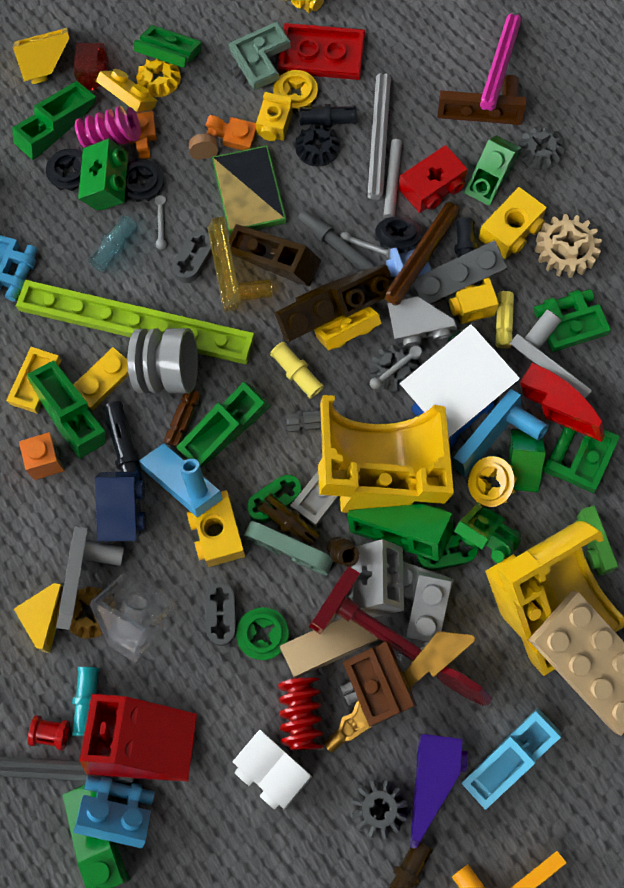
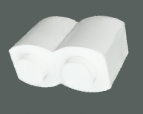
[232,730,312,810]

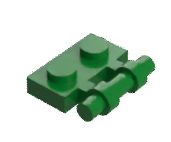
[533,289,611,353]
[454,503,521,563]

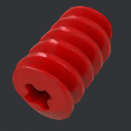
[278,677,324,750]

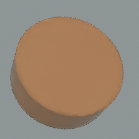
[189,134,218,160]

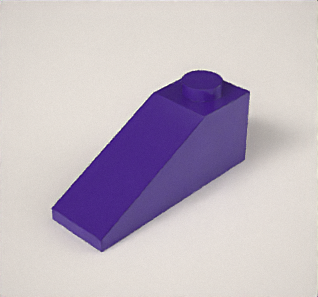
[410,734,468,848]

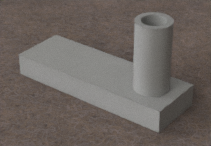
[510,310,593,400]
[56,526,124,630]

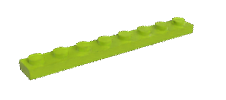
[16,280,255,365]

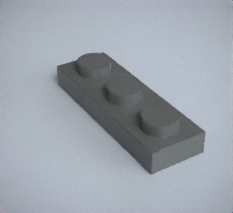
[414,240,507,305]

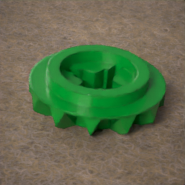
[236,607,289,661]

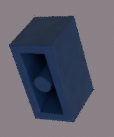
[95,471,146,541]

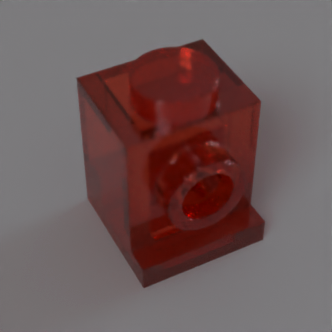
[73,43,109,90]

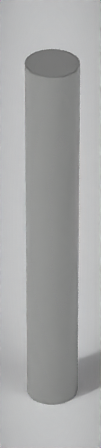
[383,139,402,218]

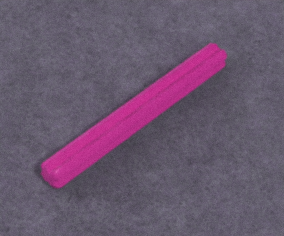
[480,13,521,111]

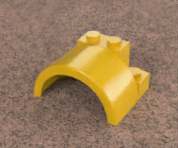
[318,395,454,513]
[485,521,624,676]

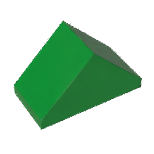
[508,429,546,493]

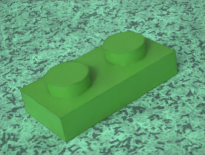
[575,505,618,576]

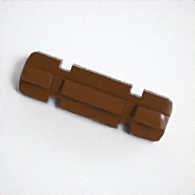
[164,390,201,447]

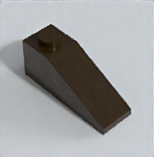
[224,224,321,287]

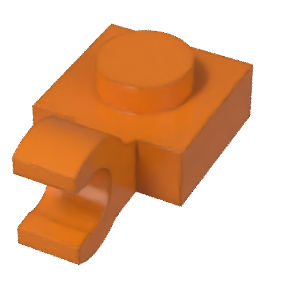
[129,111,157,159]
[206,115,257,150]

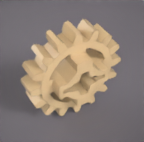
[535,214,602,278]

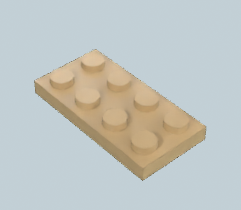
[528,591,624,736]

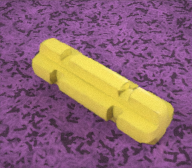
[496,291,514,349]

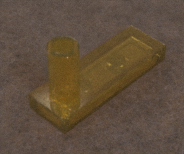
[207,216,272,312]

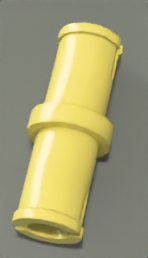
[270,341,324,399]

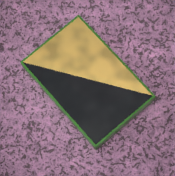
[212,146,286,235]

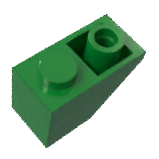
[464,135,522,206]

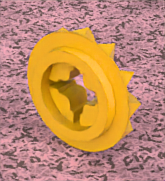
[136,59,181,97]
[273,70,318,111]
[468,456,517,507]

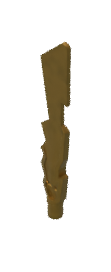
[324,631,475,753]

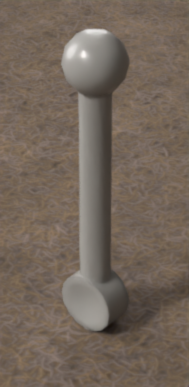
[155,195,167,250]
[340,232,390,259]
[370,346,422,389]

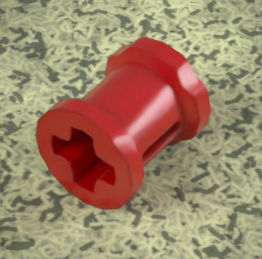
[28,715,70,751]

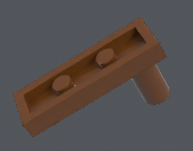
[437,75,526,125]

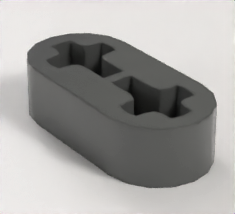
[172,231,214,283]
[205,582,236,646]

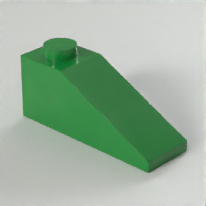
[347,504,453,562]
[62,785,130,888]

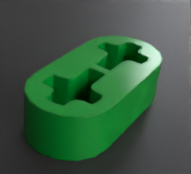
[247,475,301,523]
[417,534,478,571]

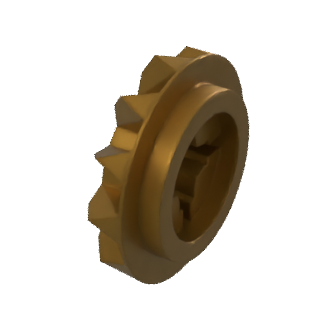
[69,586,115,639]

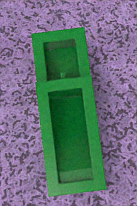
[12,81,96,160]
[27,360,106,459]
[176,381,271,468]

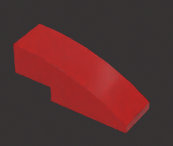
[520,363,605,442]

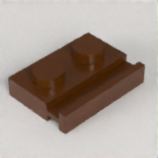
[343,641,417,727]

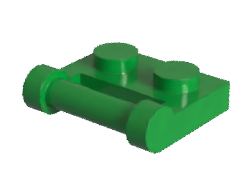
[542,426,620,494]

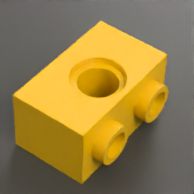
[478,187,547,260]
[187,490,245,567]

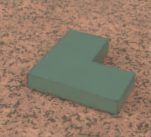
[228,21,291,91]

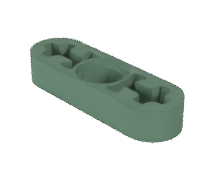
[243,521,334,575]

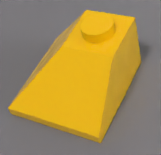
[13,28,69,84]

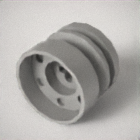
[127,328,198,393]

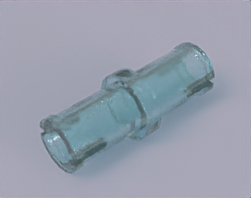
[88,215,137,272]

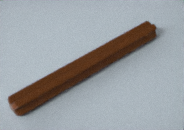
[385,202,460,306]

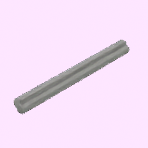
[367,73,391,200]

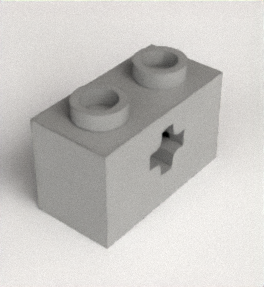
[351,539,404,617]

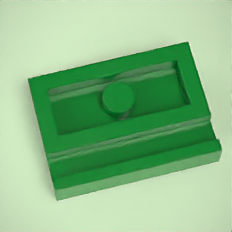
[134,25,202,68]

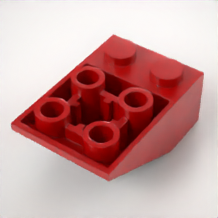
[79,694,197,782]

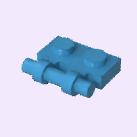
[0,235,38,301]
[73,776,155,848]

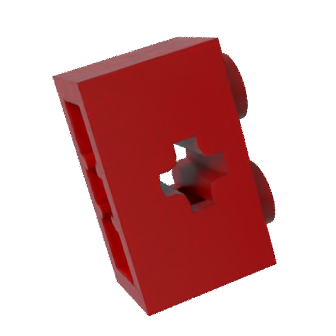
[399,145,468,213]

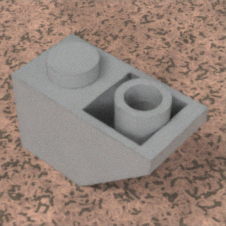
[388,297,457,347]

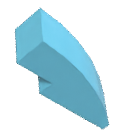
[461,708,562,810]

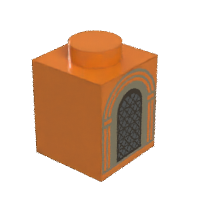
[19,432,64,480]

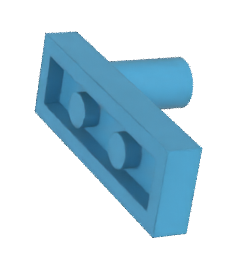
[453,389,549,477]
[139,443,223,518]

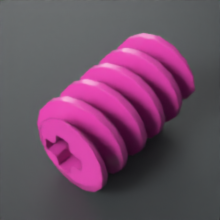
[75,106,141,148]

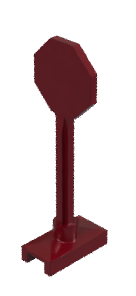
[309,566,492,706]

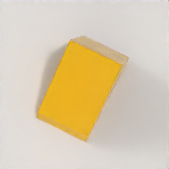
[14,583,63,653]

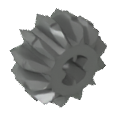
[350,779,408,840]

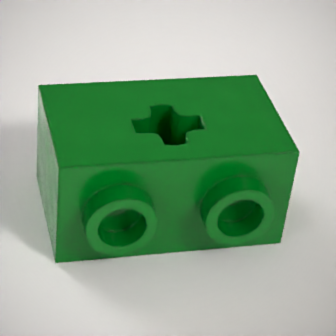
[78,138,128,210]

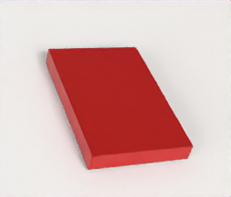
[277,23,365,80]

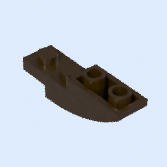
[274,264,392,342]

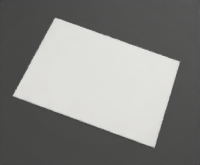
[400,325,520,438]

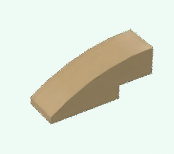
[280,617,380,678]

